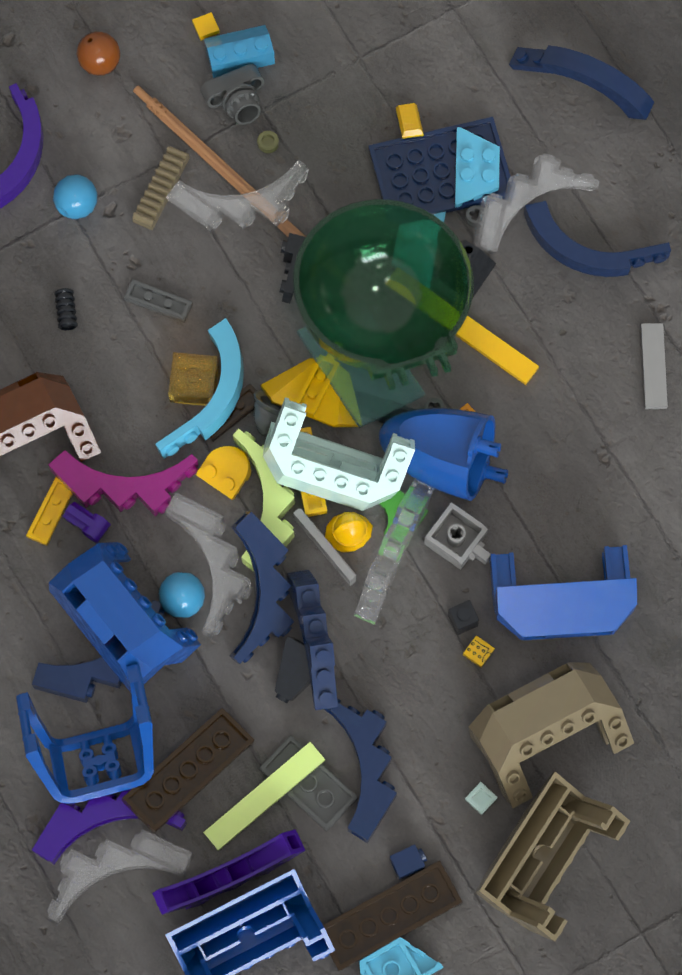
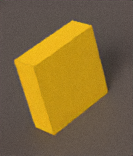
[192,12,220,41]

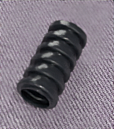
[54,288,78,331]

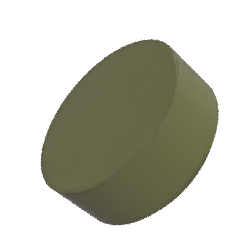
[257,131,279,153]

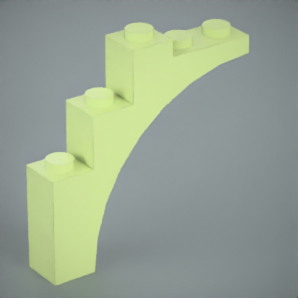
[233,429,295,572]

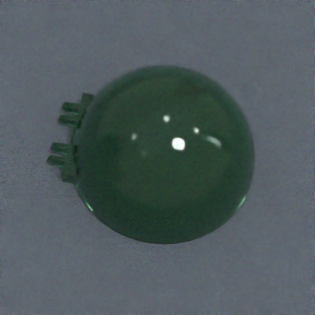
[293,199,474,390]

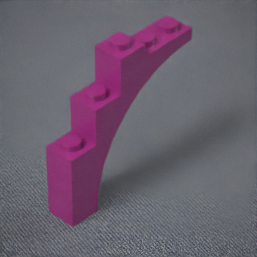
[48,450,199,516]

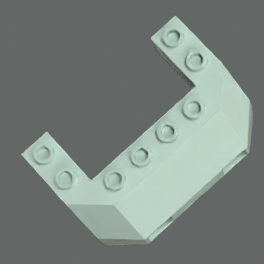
[263,397,415,511]

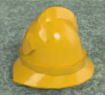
[325,512,373,553]

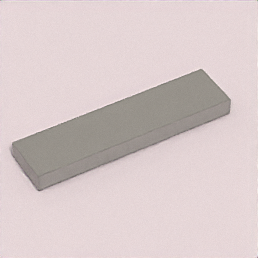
[640,323,668,409]
[293,508,356,586]

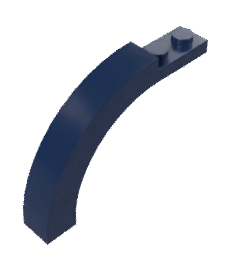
[509,45,654,120]
[524,201,671,277]

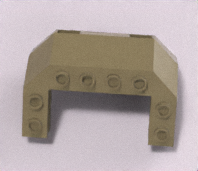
[469,662,634,808]
[475,772,630,941]

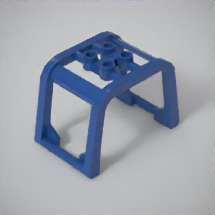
[16,664,154,804]

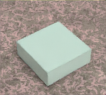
[465,782,498,815]

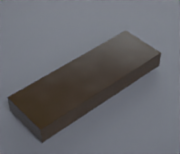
[209,383,256,442]

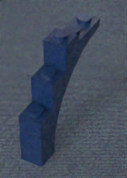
[230,511,294,664]
[287,570,338,710]
[32,600,165,703]
[324,698,397,844]

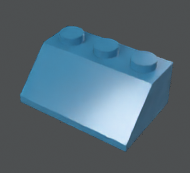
[204,25,275,78]

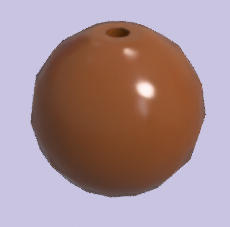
[76,31,121,76]

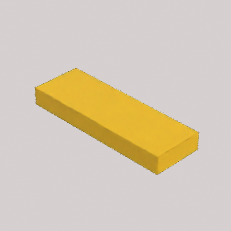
[26,477,73,546]

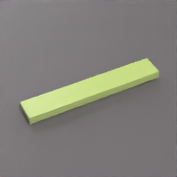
[203,742,325,851]

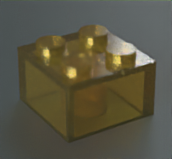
[168,352,219,406]

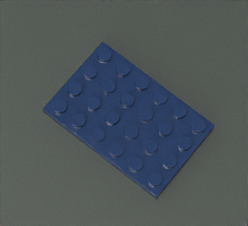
[368,117,516,222]

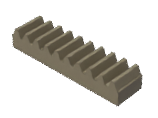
[132,146,190,231]

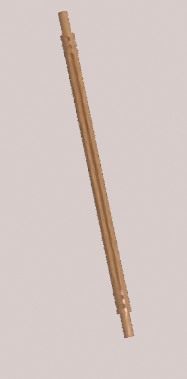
[133,86,351,287]

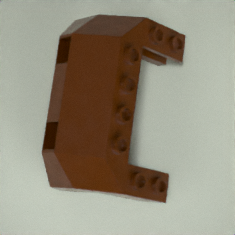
[0,372,101,462]

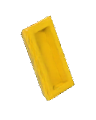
[396,103,424,139]

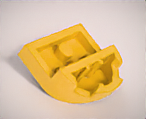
[196,446,252,500]

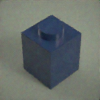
[389,844,427,880]

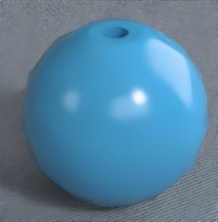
[53,174,98,220]
[158,572,205,618]

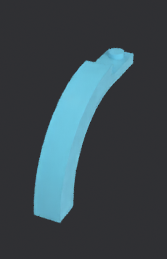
[155,318,244,459]

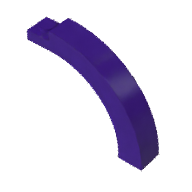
[0,83,44,208]

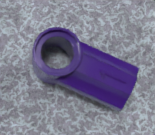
[63,502,111,543]

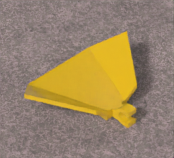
[261,344,362,427]

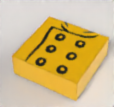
[463,635,495,668]

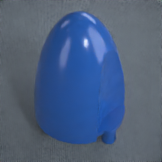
[379,408,508,501]

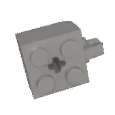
[424,502,491,570]

